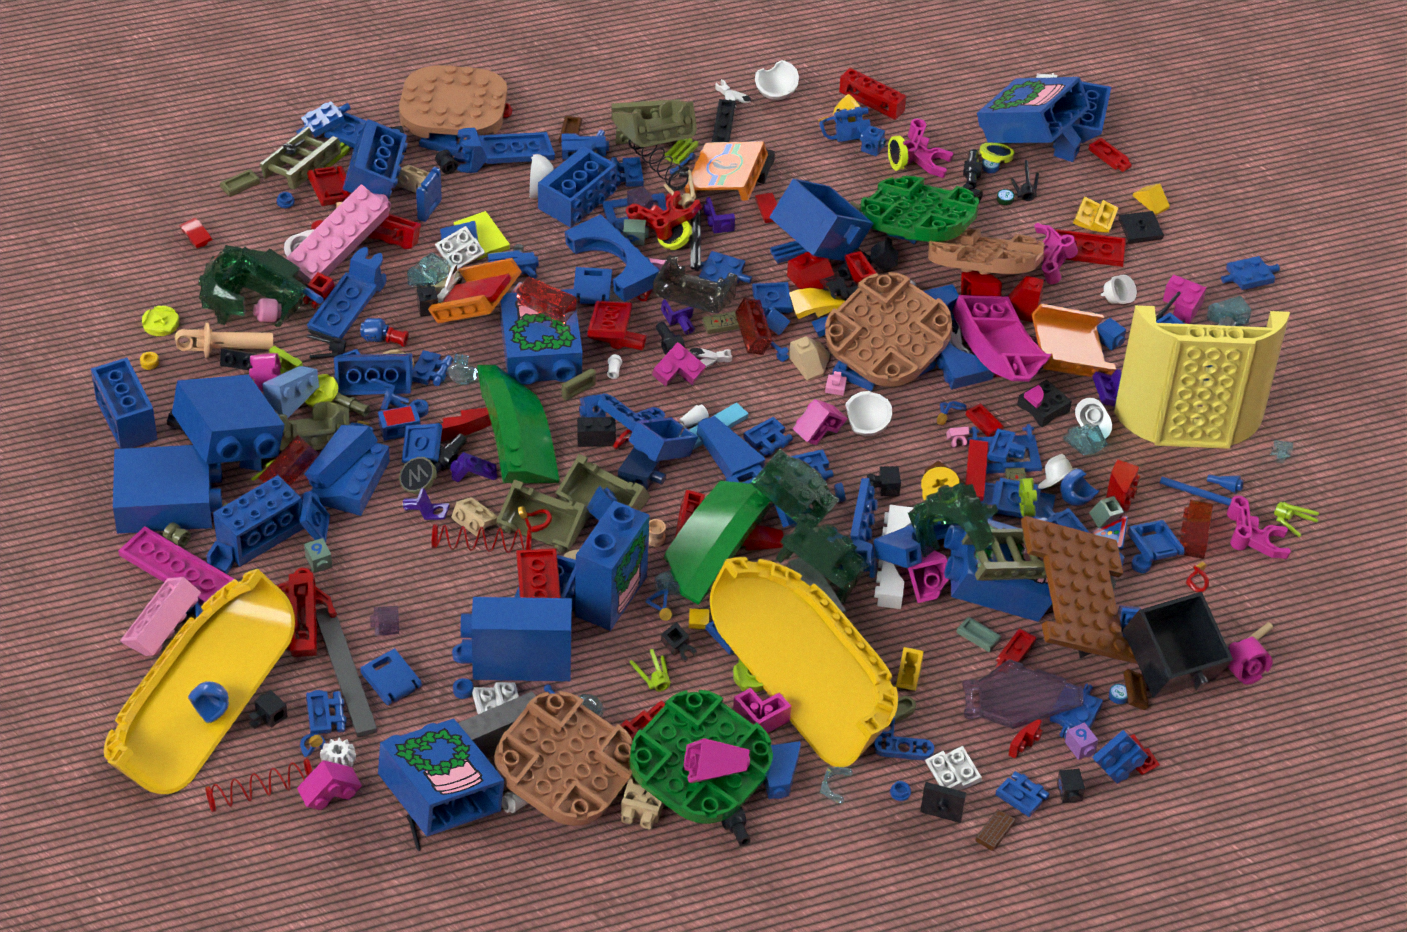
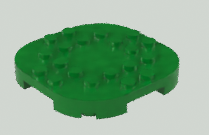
[860,176,979,242]
[629,689,773,824]

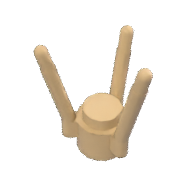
[664,170,697,209]

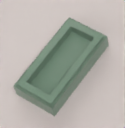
[957,616,1001,653]

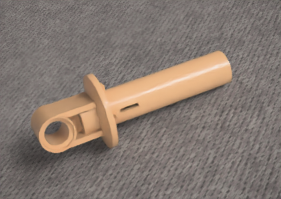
[175,323,273,358]

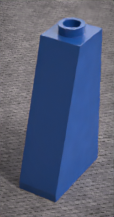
[696,416,765,478]
[305,425,378,488]

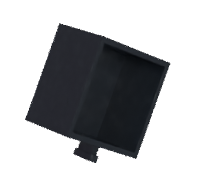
[1123,591,1233,698]

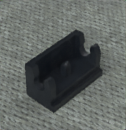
[819,274,849,299]

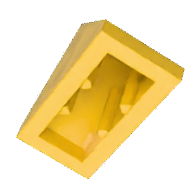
[1133,183,1170,216]
[896,647,924,691]

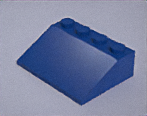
[311,443,390,516]

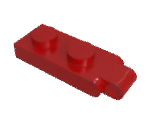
[1088,138,1132,172]
[996,628,1037,674]

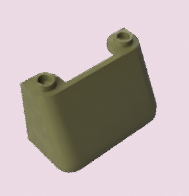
[612,100,697,147]
[274,401,349,453]
[556,454,651,516]
[496,480,591,553]

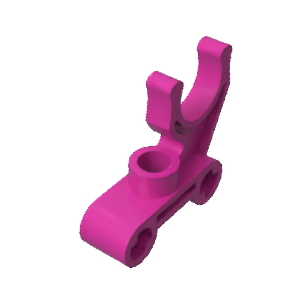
[903,118,953,178]
[1034,223,1078,284]
[1227,496,1291,559]

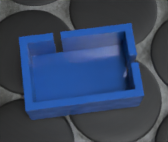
[629,417,698,462]

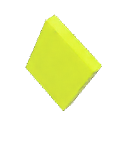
[454,211,510,260]

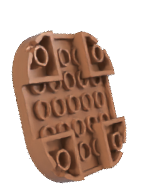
[399,65,507,140]
[928,228,1045,274]
[825,272,952,387]
[495,691,633,826]

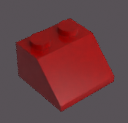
[787,252,834,290]

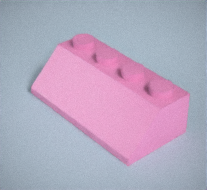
[120,577,201,656]

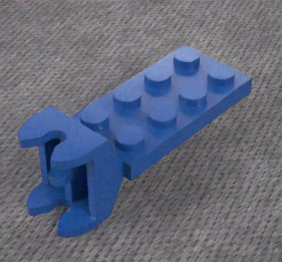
[454,127,555,173]
[307,247,387,340]
[832,478,878,578]

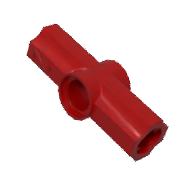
[589,331,647,351]

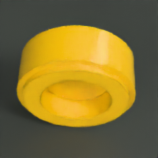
[140,352,159,370]

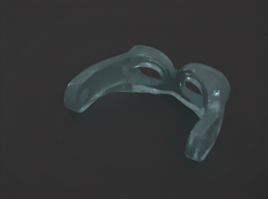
[820,766,853,803]

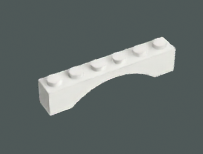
[874,505,913,609]

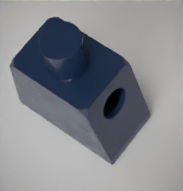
[618,447,666,490]

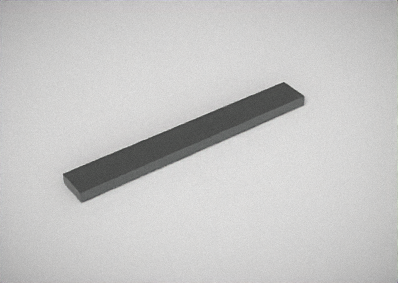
[316,606,377,737]

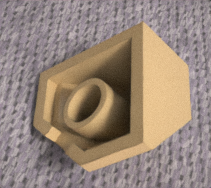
[789,336,830,381]

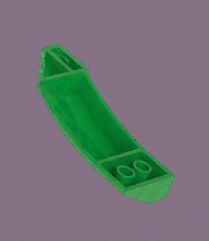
[477,365,560,483]
[664,481,773,605]

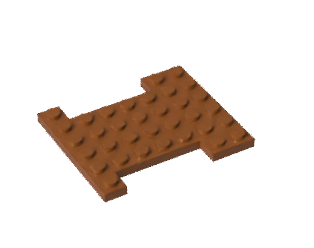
[1021,516,1137,664]

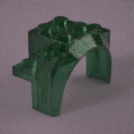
[198,245,269,325]
[218,247,307,327]
[751,449,839,534]
[908,483,998,558]
[776,519,869,604]

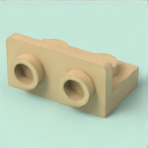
[396,165,430,193]
[451,497,498,537]

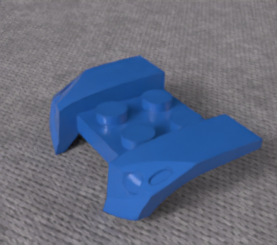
[975,478,1056,521]

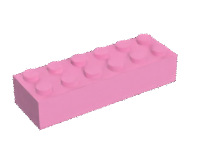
[286,184,389,284]

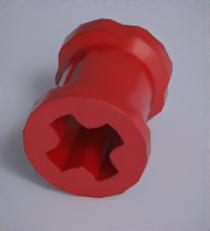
[386,327,409,347]

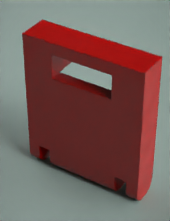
[307,166,352,206]

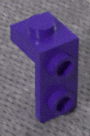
[703,197,735,234]
[450,452,497,482]

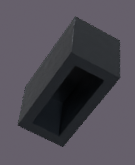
[577,417,616,447]

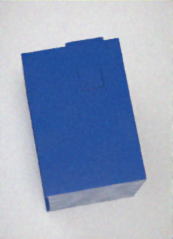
[769,178,874,261]

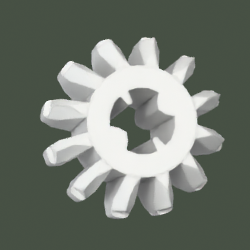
[320,738,356,767]

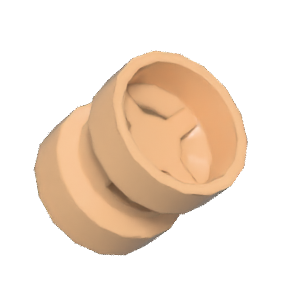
[649,519,666,547]

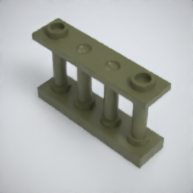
[611,99,680,144]
[260,127,341,190]
[961,528,1047,581]

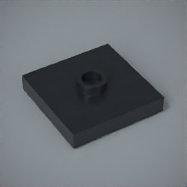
[1118,211,1164,244]
[920,782,967,823]

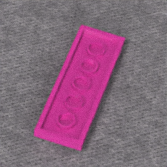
[118,526,234,605]

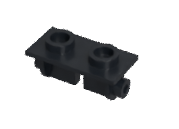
[220,348,257,371]

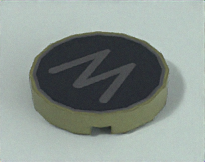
[399,457,437,495]

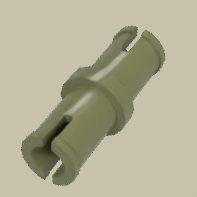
[333,392,370,417]

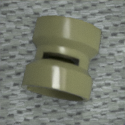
[163,522,191,548]

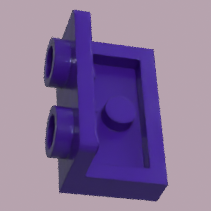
[1092,369,1122,407]

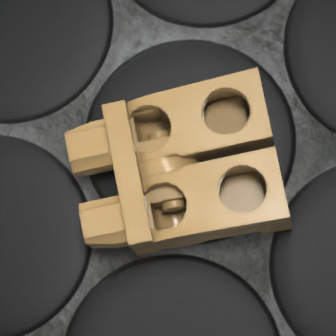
[621,774,664,829]

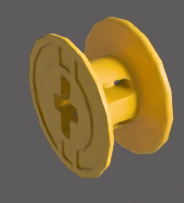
[921,467,960,509]

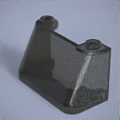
[653,255,737,314]

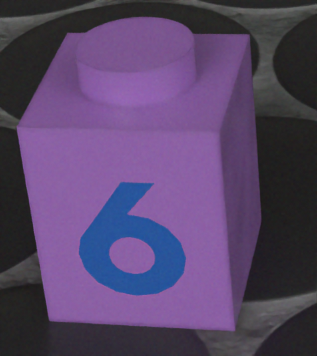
[1065,722,1098,760]

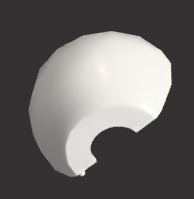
[755,60,799,100]
[529,154,554,199]
[845,391,892,436]

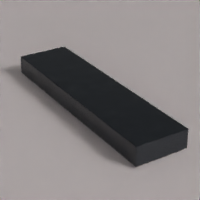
[712,99,736,143]

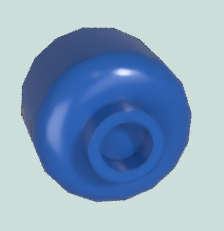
[360,318,389,342]

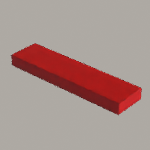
[964,439,988,501]

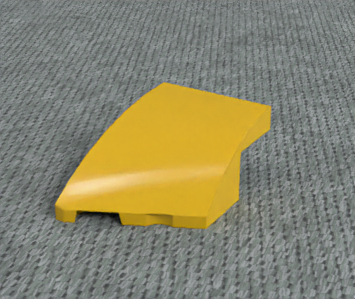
[789,288,845,319]

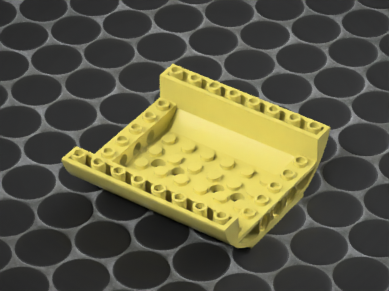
[1114,305,1290,449]

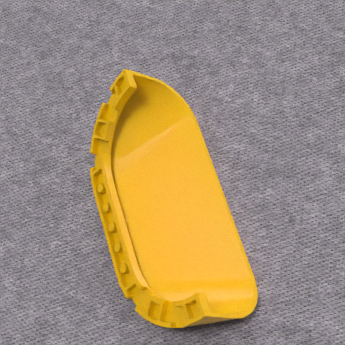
[710,557,898,767]
[104,569,295,794]

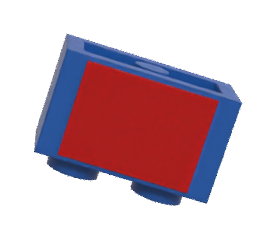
[378,405,421,441]

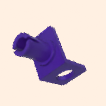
[661,299,695,335]
[403,488,450,520]

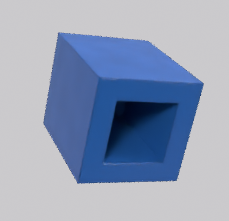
[1097,318,1126,351]

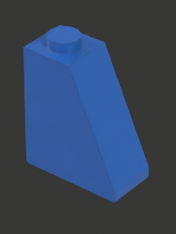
[764,741,801,799]

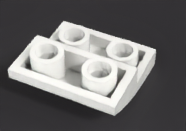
[435,226,485,270]
[472,682,519,714]
[925,746,982,790]

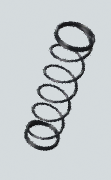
[628,139,689,191]

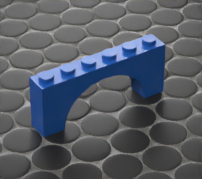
[565,214,661,302]
[923,284,994,390]
[874,505,993,568]

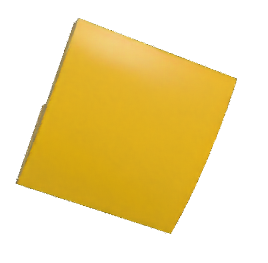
[1073,196,1118,233]

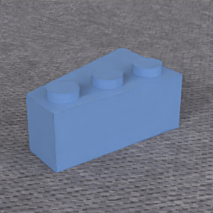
[262,366,319,419]

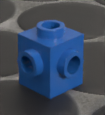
[860,125,886,157]
[579,394,606,417]

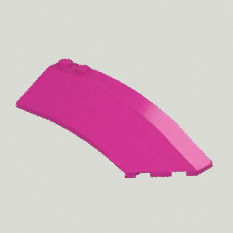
[952,295,1051,382]

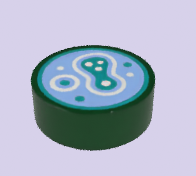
[996,189,1015,205]

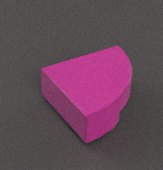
[1024,385,1044,408]

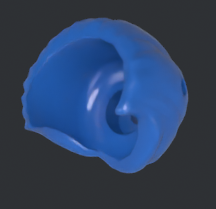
[1060,469,1100,506]
[188,681,229,723]

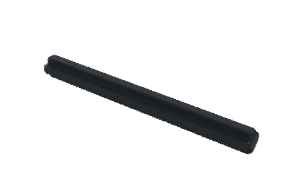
[690,198,701,271]

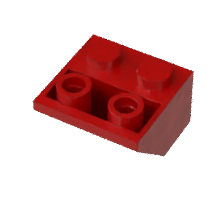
[961,270,1002,296]
[1106,459,1140,518]

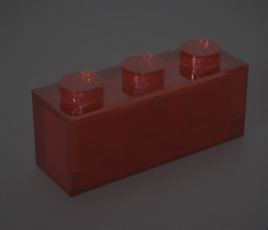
[517,276,576,324]
[735,297,773,355]
[258,435,320,486]
[1179,499,1213,559]

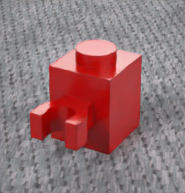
[303,272,335,309]

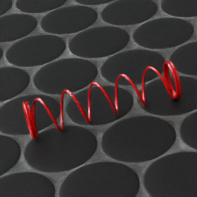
[431,524,532,553]
[205,758,313,812]

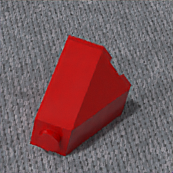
[1007,276,1044,322]

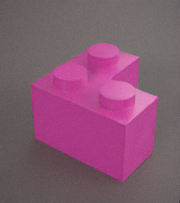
[1163,274,1207,324]
[652,342,706,386]
[793,399,848,445]
[733,688,791,733]
[297,760,362,810]

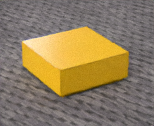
[689,608,709,629]

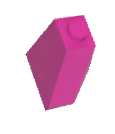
[908,546,949,603]
[684,738,750,783]

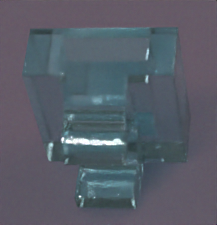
[1271,440,1293,464]

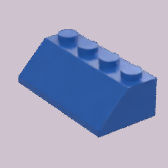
[1071,81,1111,143]
[334,353,413,395]

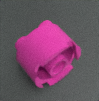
[249,353,282,392]
[1227,636,1273,685]

